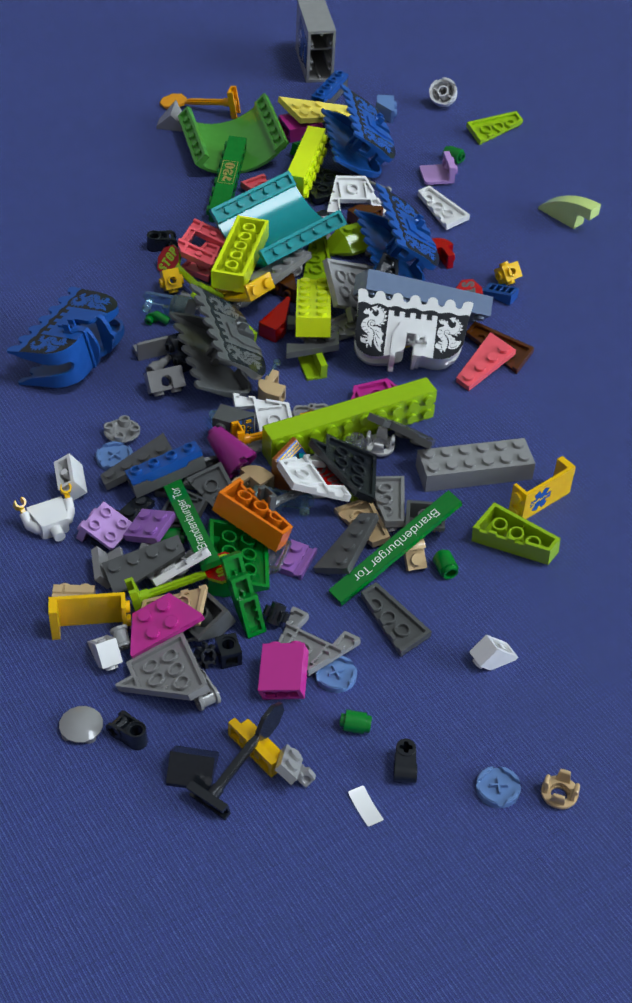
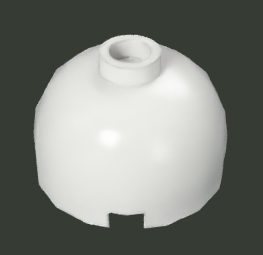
[429,77,457,107]

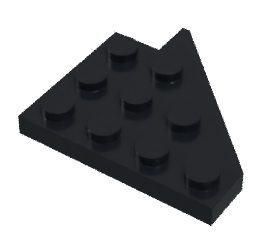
[309,167,354,204]
[308,434,377,504]

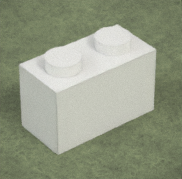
[54,453,87,501]

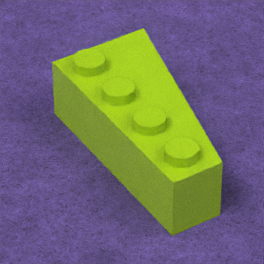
[472,502,561,565]

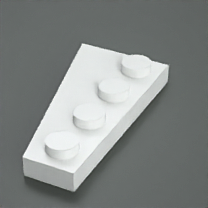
[417,185,470,230]

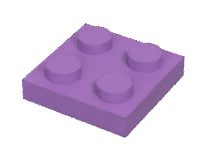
[123,509,177,544]

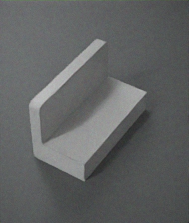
[133,336,169,361]
[91,546,123,589]

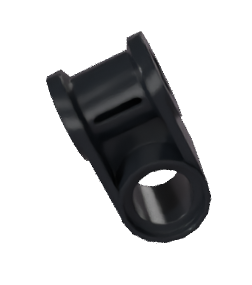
[147,230,178,252]
[106,710,148,750]
[393,738,417,783]

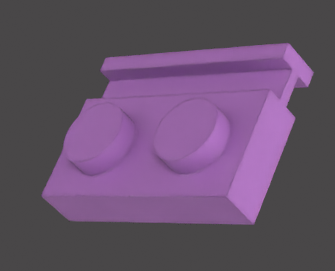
[275,539,317,580]

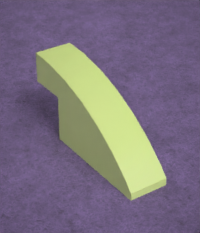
[538,195,601,229]

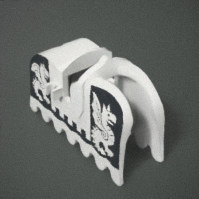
[354,288,473,372]

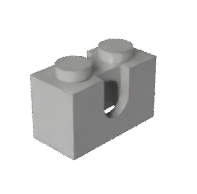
[144,365,186,397]

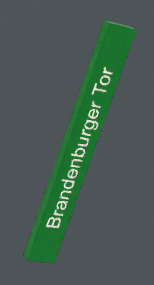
[163,479,221,572]
[329,490,462,606]

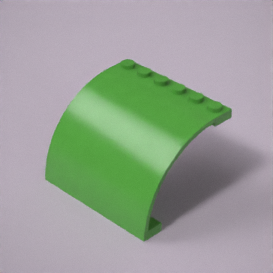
[178,93,289,174]

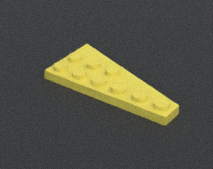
[277,96,351,124]

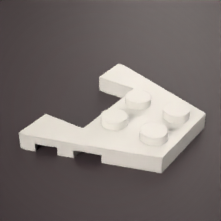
[327,175,386,216]
[232,393,292,453]
[276,453,352,502]
[149,547,211,587]

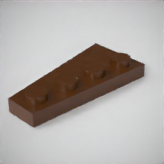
[466,321,534,374]

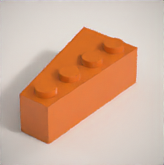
[212,477,293,552]

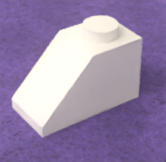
[87,635,123,671]
[469,635,518,671]

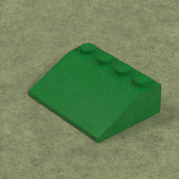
[204,519,270,597]

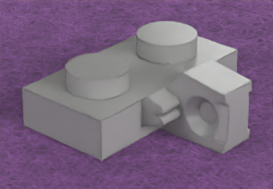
[275,744,316,787]

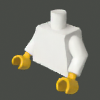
[13,482,75,542]

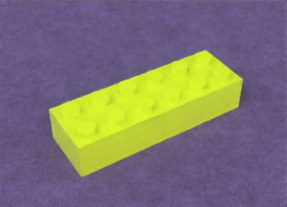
[288,126,328,199]
[211,215,269,293]
[296,277,331,338]

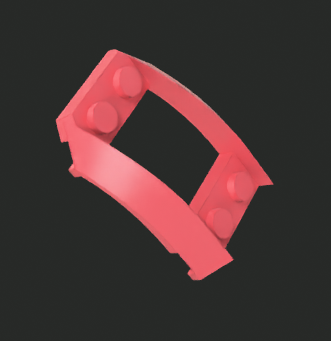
[178,218,226,269]

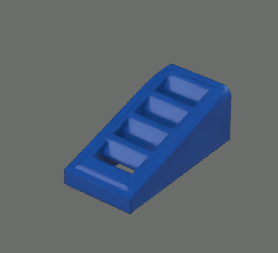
[483,283,519,306]

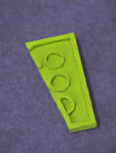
[466,111,523,145]

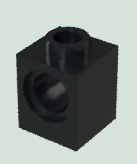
[215,633,242,669]

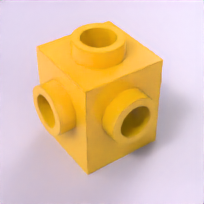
[494,261,523,285]
[159,267,184,294]

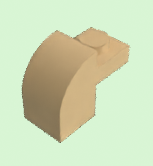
[258,369,286,402]
[231,465,274,490]
[404,538,427,571]

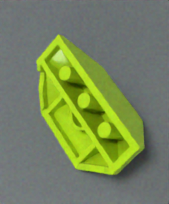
[327,222,369,256]

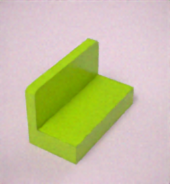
[298,352,328,381]

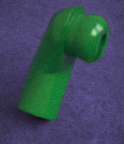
[144,311,171,325]

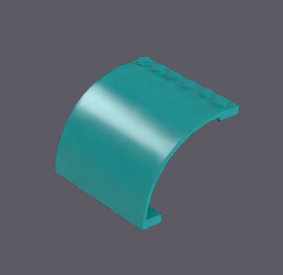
[209,171,347,267]

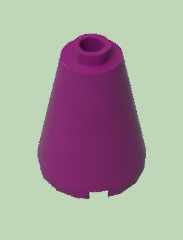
[207,426,257,479]

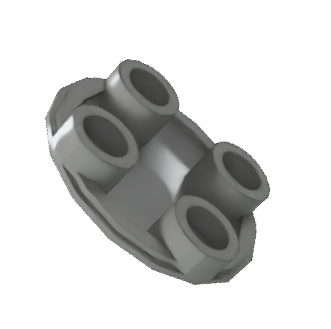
[104,415,140,443]
[59,706,103,744]

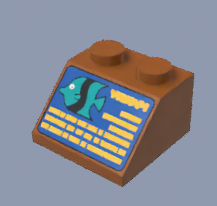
[271,437,307,493]

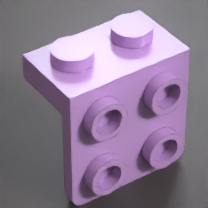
[419,151,458,185]
[76,502,132,550]

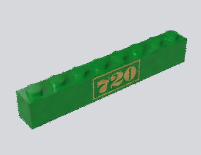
[206,136,247,222]

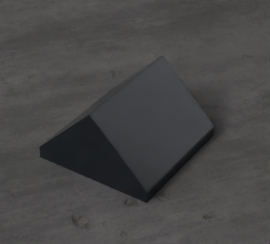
[166,745,219,790]

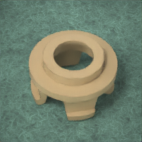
[541,769,580,809]

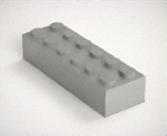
[416,438,536,492]

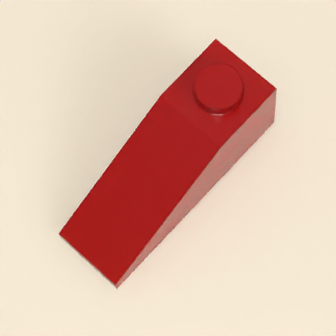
[259,296,290,343]

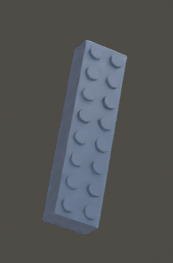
[353,269,493,324]

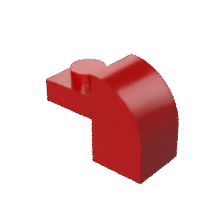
[432,238,455,269]

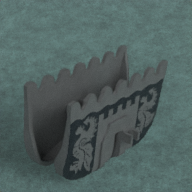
[169,283,266,398]

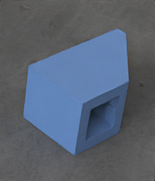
[376,95,397,123]

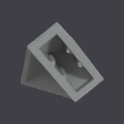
[157,100,183,132]

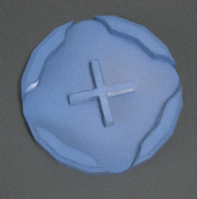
[96,441,133,471]
[315,656,357,693]
[476,766,521,809]

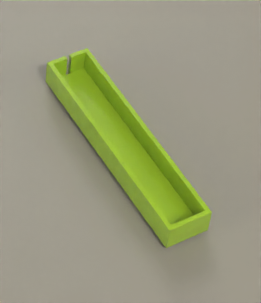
[262,377,437,467]

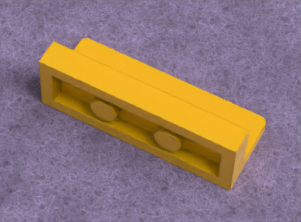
[228,718,281,777]

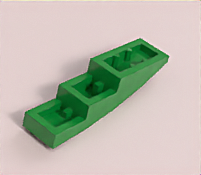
[219,550,266,639]

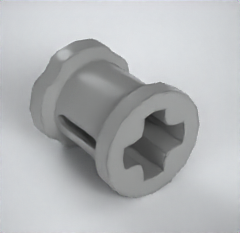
[109,624,131,651]

